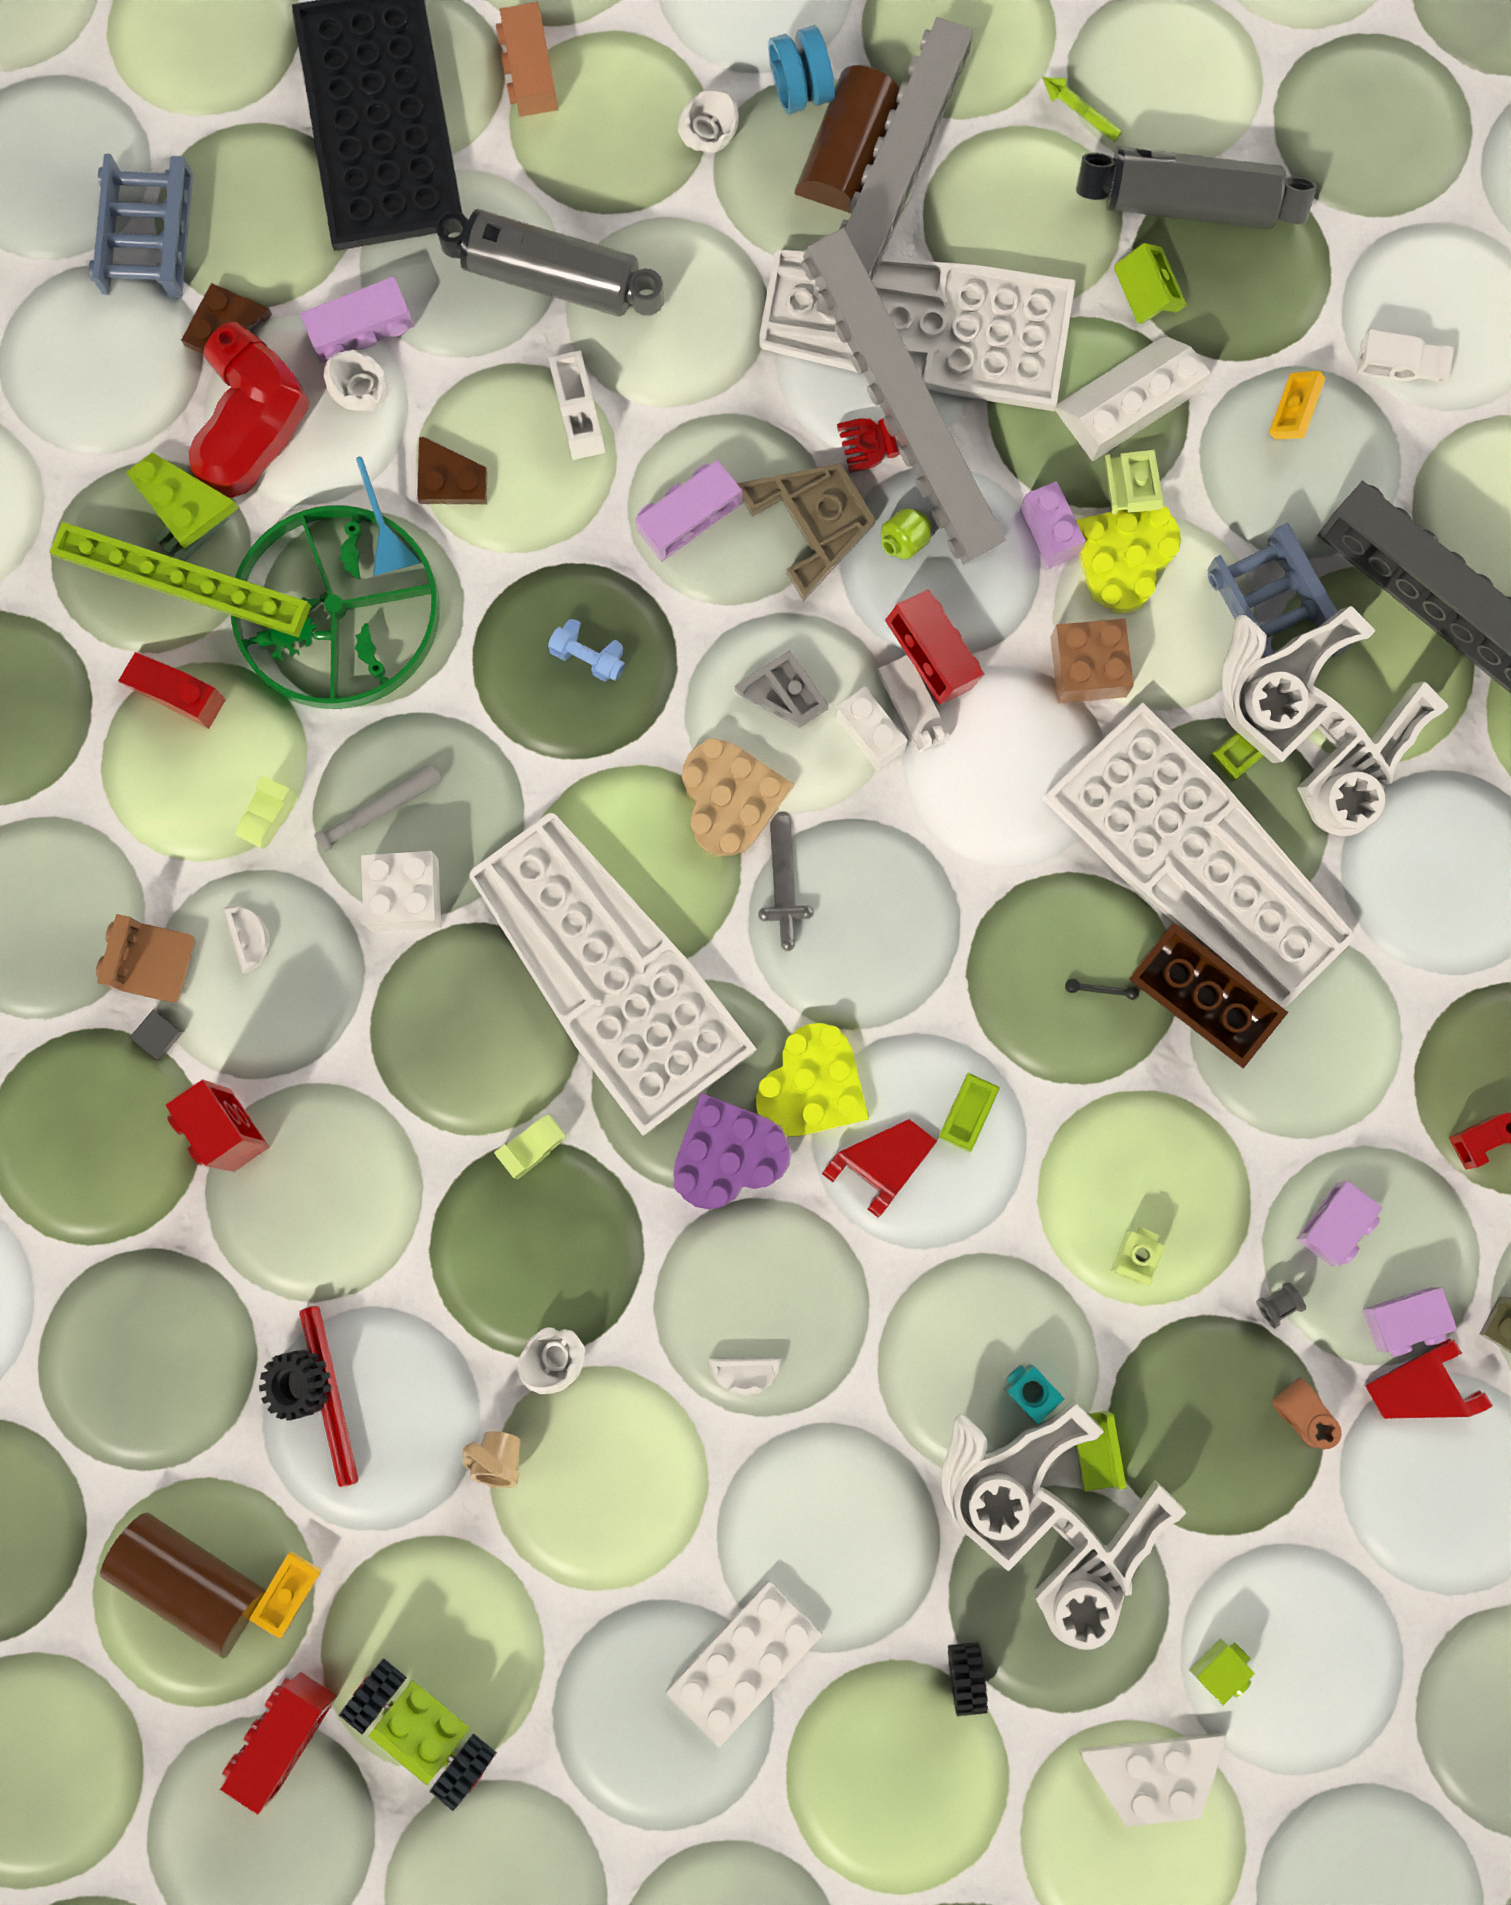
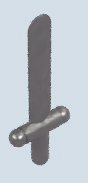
[758,815,814,951]

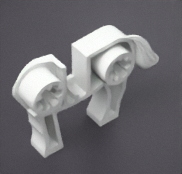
[1222,606,1449,836]
[942,1400,1186,1650]

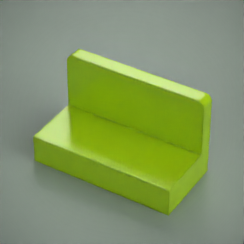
[1114,243,1187,324]
[1075,1411,1126,1492]

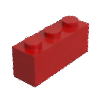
[885,589,985,705]

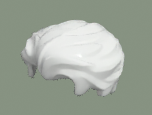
[678,89,739,154]
[324,350,387,411]
[518,1327,585,1394]

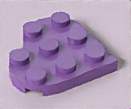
[673,1093,792,1209]

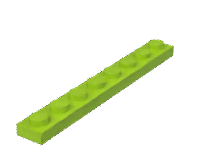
[49,522,311,638]

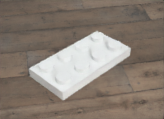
[665,1580,822,1747]

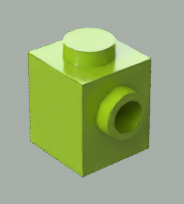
[1189,1639,1255,1706]

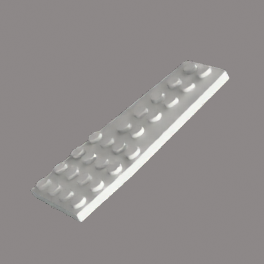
[759,250,1076,411]
[1043,702,1354,1008]
[470,813,757,1137]

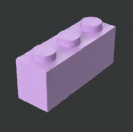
[300,276,415,364]
[635,459,743,562]

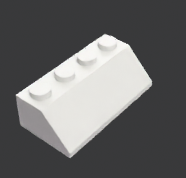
[1055,335,1211,462]

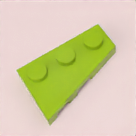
[125,452,239,549]

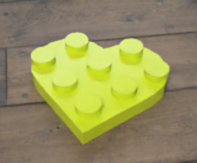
[1076,506,1181,614]
[756,1023,869,1137]

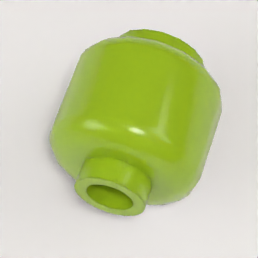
[880,508,931,560]

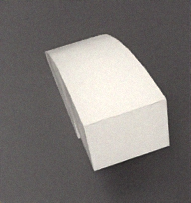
[548,350,606,460]

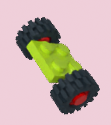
[339,1658,497,1811]

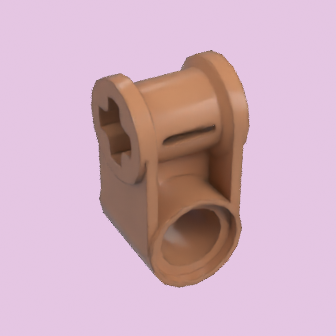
[1271,1377,1342,1449]

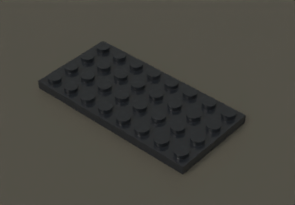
[292,0,463,251]

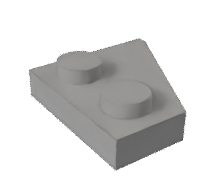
[735,650,829,728]

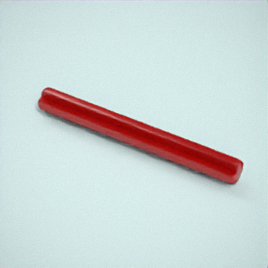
[299,1306,359,1487]

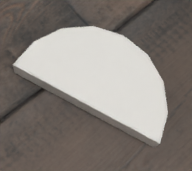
[223,906,270,975]
[709,1358,781,1396]

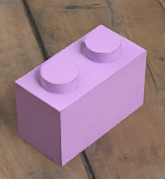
[1020,481,1086,569]
[1296,1181,1383,1266]
[1363,1287,1457,1357]

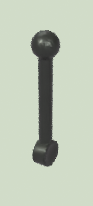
[1065,979,1140,1000]

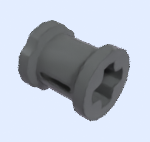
[1256,1282,1306,1328]

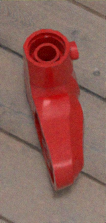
[188,322,310,498]

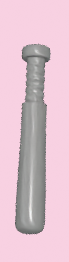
[314,764,442,852]

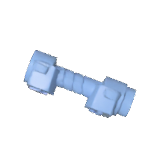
[548,619,625,682]

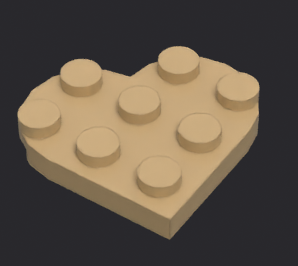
[682,738,794,857]

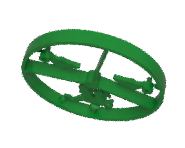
[231,505,440,709]

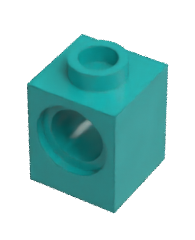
[1004,1364,1064,1424]

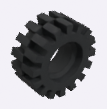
[259,1350,332,1421]
[948,1642,988,1717]

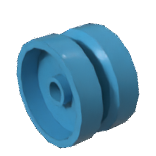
[768,25,835,115]

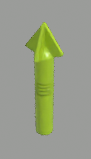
[1042,77,1122,142]

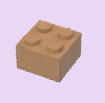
[1050,619,1134,703]

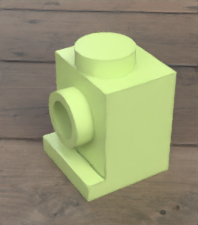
[1110,1227,1165,1286]

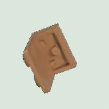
[96,914,195,1003]

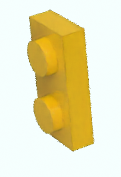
[1269,371,1326,440]
[249,1551,323,1639]

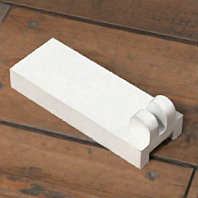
[878,655,950,754]

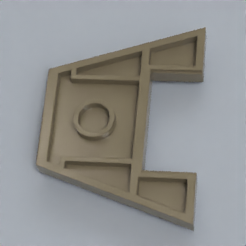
[737,463,876,601]

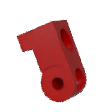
[1449,1112,1511,1170]

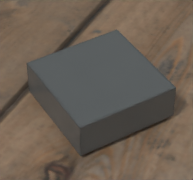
[130,1010,183,1060]

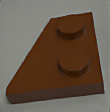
[181,283,272,354]
[417,437,488,504]

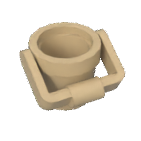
[462,1431,521,1488]

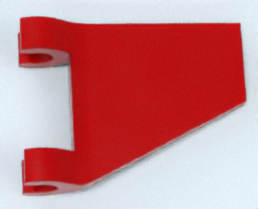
[822,1119,937,1218]
[1364,1338,1493,1419]

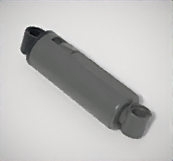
[1076,146,1317,229]
[435,209,664,317]

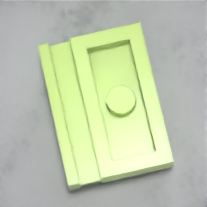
[1105,450,1163,514]

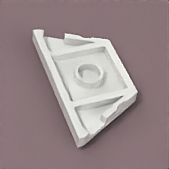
[1079,1733,1225,1827]

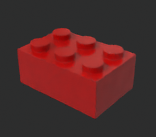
[165,1079,270,1172]
[219,1672,338,1815]

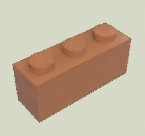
[495,2,558,117]

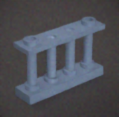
[89,154,193,297]
[1207,522,1353,658]

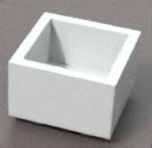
[361,851,441,932]

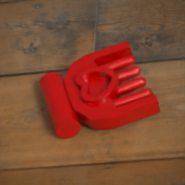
[837,418,900,474]

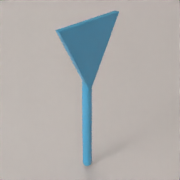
[356,456,421,576]

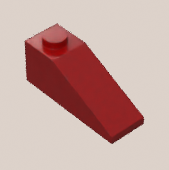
[118,652,226,729]

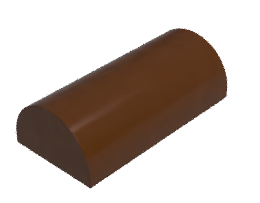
[795,65,900,214]
[1128,923,1289,1069]
[100,1512,266,1659]

